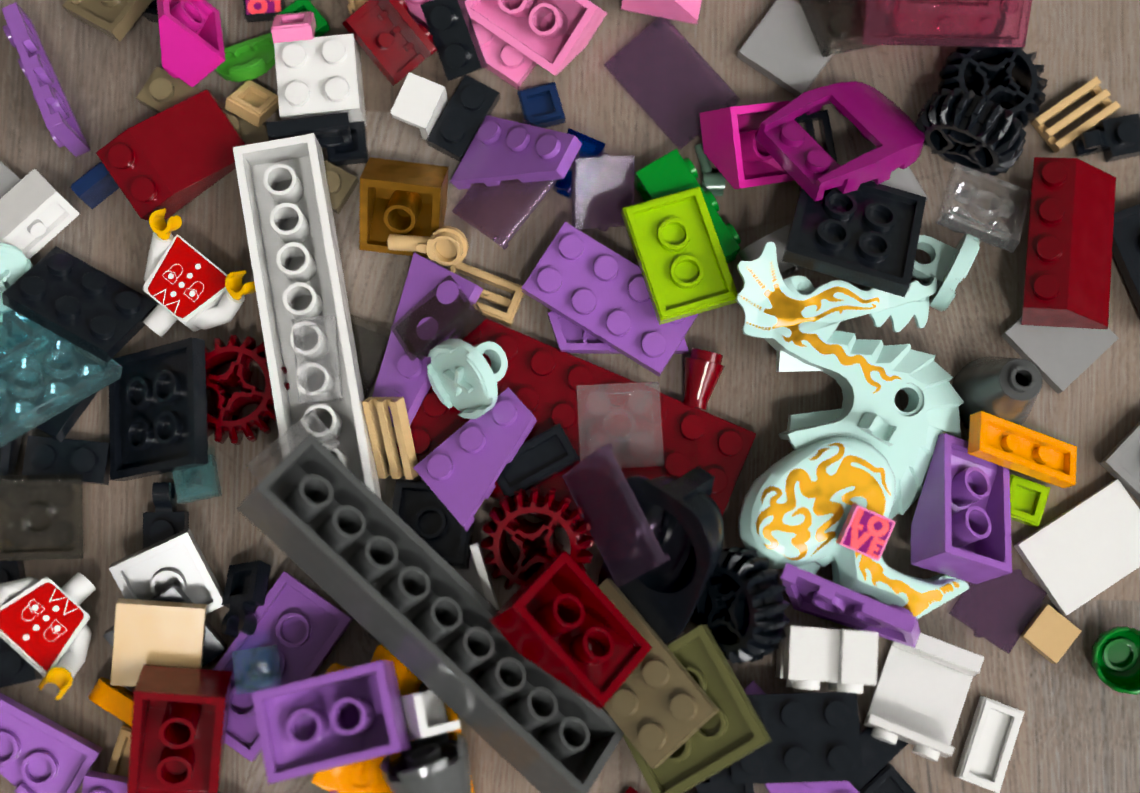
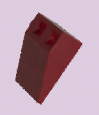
[96,89,247,221]
[489,551,652,709]
[127,665,232,793]

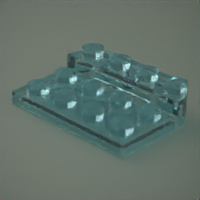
[0,310,122,447]

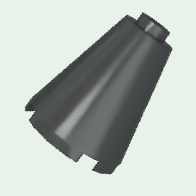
[952,357,1043,430]
[379,732,472,793]

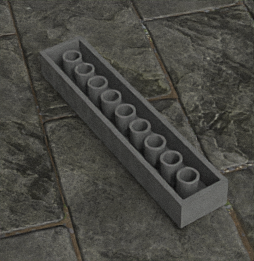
[237,433,624,793]

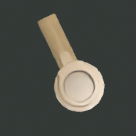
[387,226,469,266]

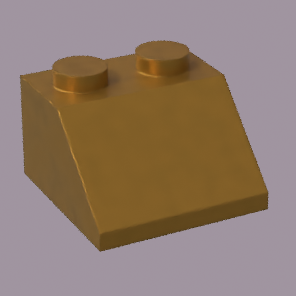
[359,157,449,258]

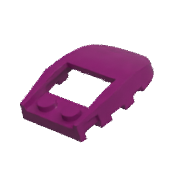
[755,81,925,202]

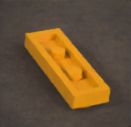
[968,411,1077,489]

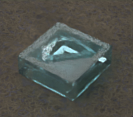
[172,454,222,504]
[232,645,282,695]

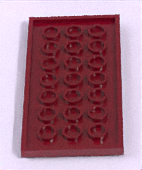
[396,312,756,548]

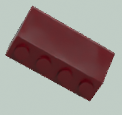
[1021,157,1116,329]

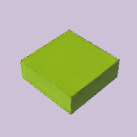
[1010,474,1050,528]

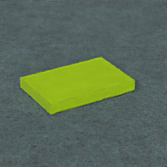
[621,186,738,325]

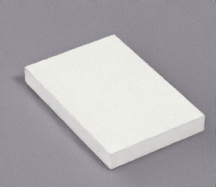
[1014,479,1140,616]

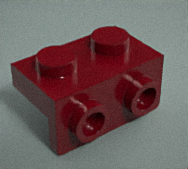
[342,0,437,86]

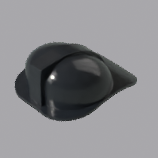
[597,466,724,644]

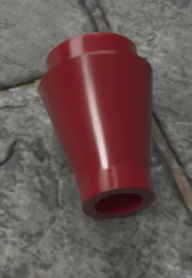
[683,348,725,410]

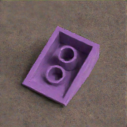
[911,433,1012,584]
[251,660,412,784]

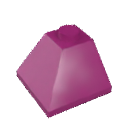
[157,0,226,88]
[699,101,794,189]

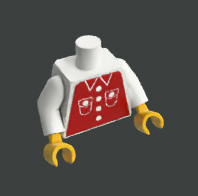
[143,208,256,338]
[0,572,96,700]

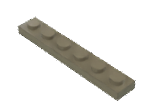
[136,66,359,214]

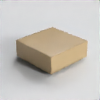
[225,80,279,127]
[1019,604,1082,664]

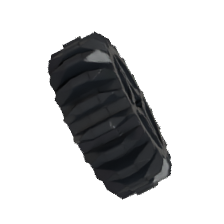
[937,32,1048,129]
[915,88,1026,176]
[691,546,791,663]

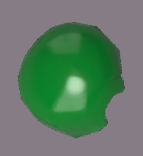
[1091,626,1140,695]

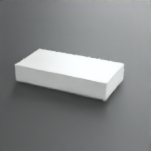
[954,696,1025,793]

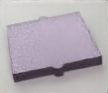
[572,152,635,231]
[949,569,1047,653]

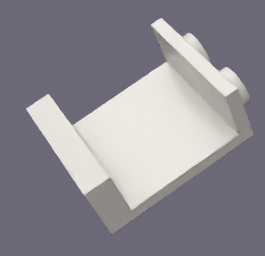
[863,633,984,762]

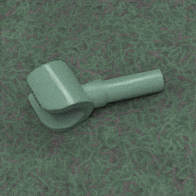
[695,144,726,196]

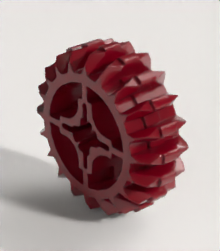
[205,335,290,445]
[481,485,595,590]

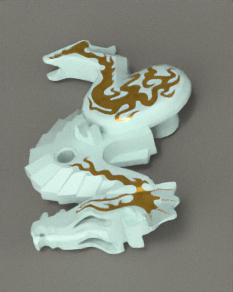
[736,242,970,631]

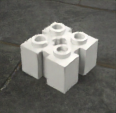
[775,626,878,693]

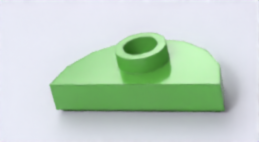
[215,33,275,82]

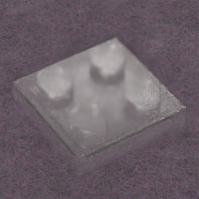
[936,163,1031,253]
[577,382,664,469]

